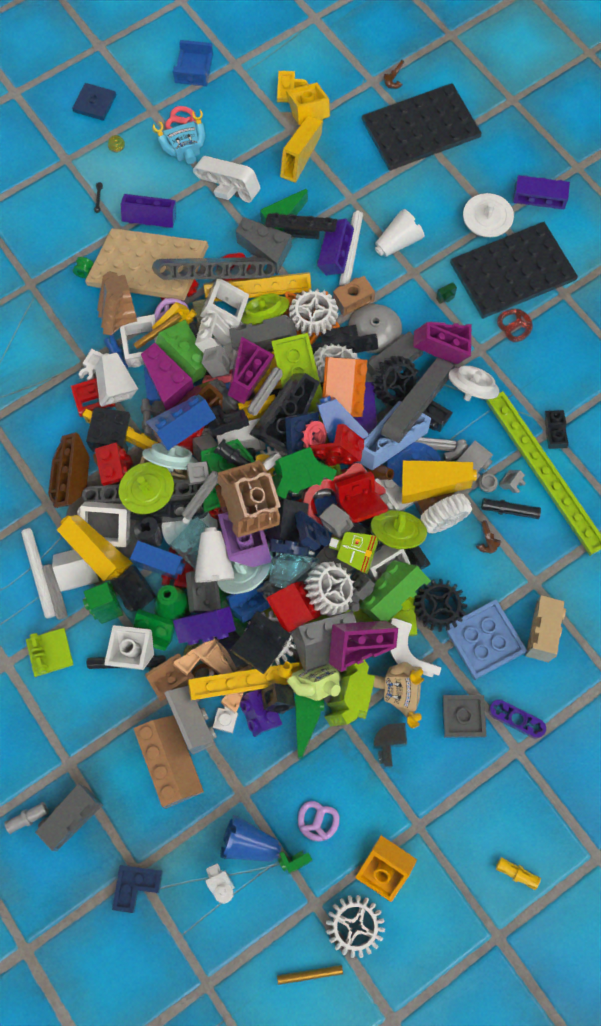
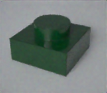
[436,282,457,304]

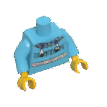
[152,110,205,164]

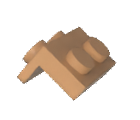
[145,653,195,701]

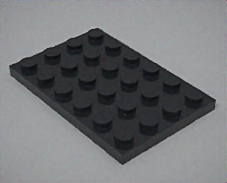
[362,83,482,171]
[450,222,578,319]

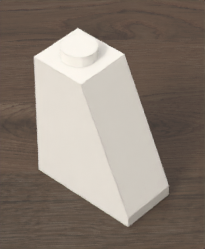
[95,353,138,407]

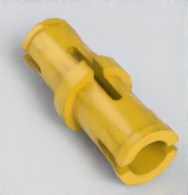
[495,857,541,890]

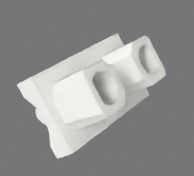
[205,864,235,904]

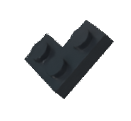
[207,405,249,437]

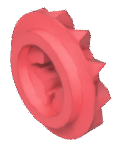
[301,421,327,448]

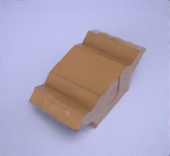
[97,271,137,336]
[217,460,281,537]

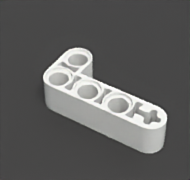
[193,156,261,203]

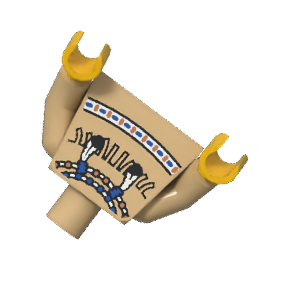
[374,662,424,728]

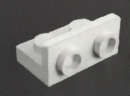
[375,478,414,511]

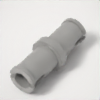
[4,802,49,834]

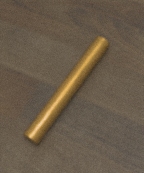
[134,313,182,349]
[277,965,343,985]

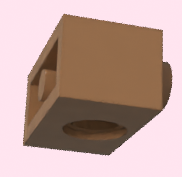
[333,276,375,316]

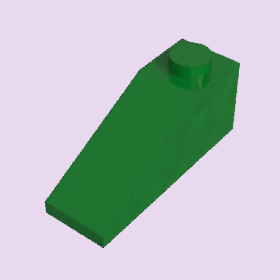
[260,189,308,231]
[295,694,324,759]

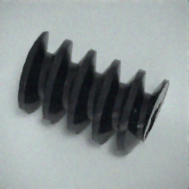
[134,517,163,547]

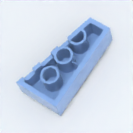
[358,401,431,470]

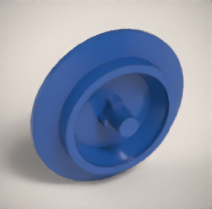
[387,442,442,487]

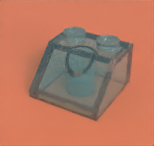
[269,553,320,588]

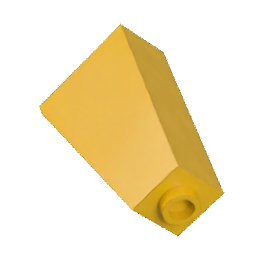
[280,116,323,183]
[402,460,477,504]
[57,515,133,581]

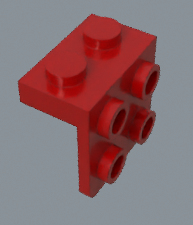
[309,424,364,466]
[95,442,133,486]
[335,471,388,523]

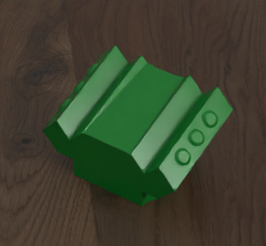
[272,447,337,499]

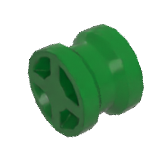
[73,257,94,279]

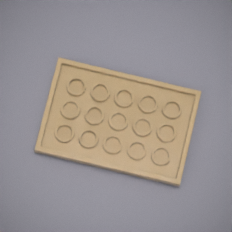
[85,228,208,301]

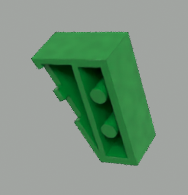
[83,581,124,624]

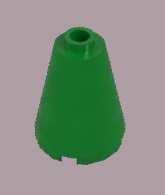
[154,585,191,620]

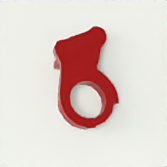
[301,463,386,526]

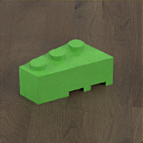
[156,320,206,383]
[360,560,431,622]

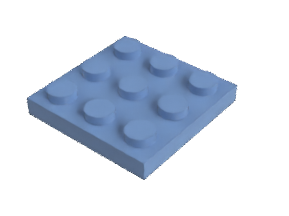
[444,600,527,680]

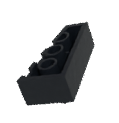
[249,373,320,451]

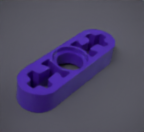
[489,700,546,739]

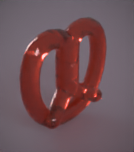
[497,309,533,342]

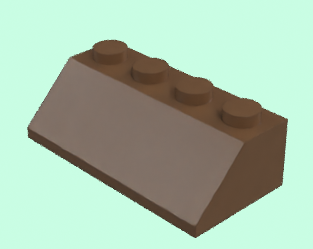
[133,715,204,809]

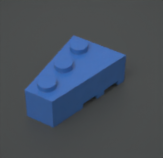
[146,395,216,450]

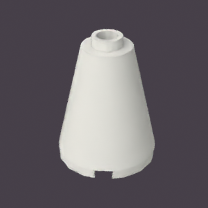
[375,209,425,257]
[194,528,235,583]

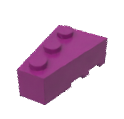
[413,322,472,364]
[228,337,274,404]
[141,343,194,411]
[329,621,398,672]

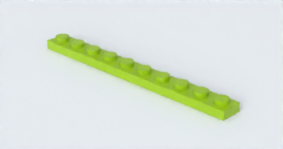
[486,391,601,556]

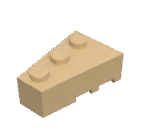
[525,595,566,662]

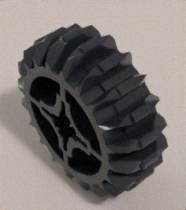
[371,356,420,406]
[413,579,467,632]

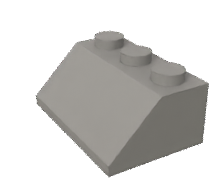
[164,686,217,755]

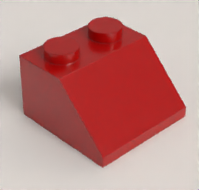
[266,580,322,632]

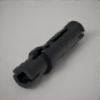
[481,498,541,520]

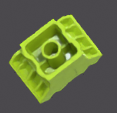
[324,659,375,726]

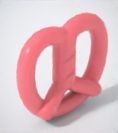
[165,106,196,129]

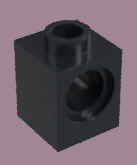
[261,683,296,714]

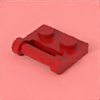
[71,378,116,417]

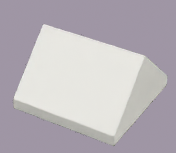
[52,550,99,592]
[104,625,154,670]

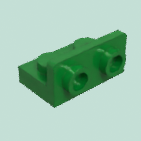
[133,609,175,651]
[278,851,313,874]

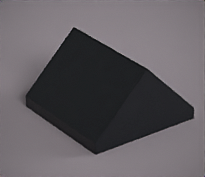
[266,499,309,543]

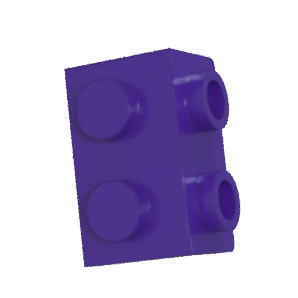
[240,688,283,737]

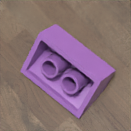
[218,512,272,567]

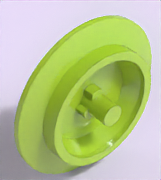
[241,293,290,325]
[119,462,174,514]
[371,510,427,549]

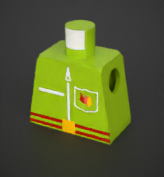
[329,532,379,574]

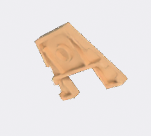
[173,636,252,713]

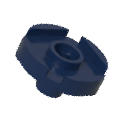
[269,539,310,556]

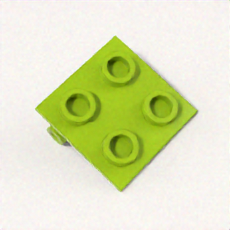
[26,628,74,677]

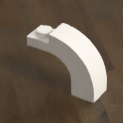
[389,618,441,677]

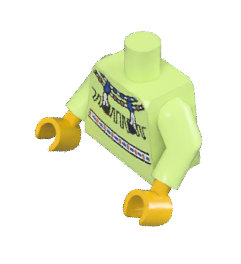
[278,661,341,701]

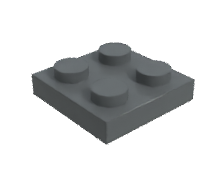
[442,695,486,738]

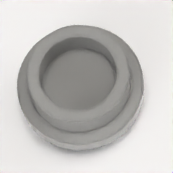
[478,474,498,492]

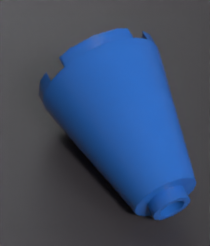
[220,815,281,862]

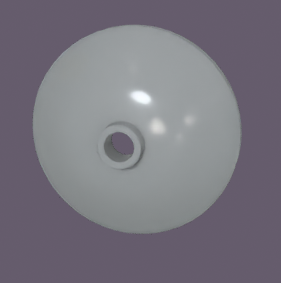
[348,304,402,353]

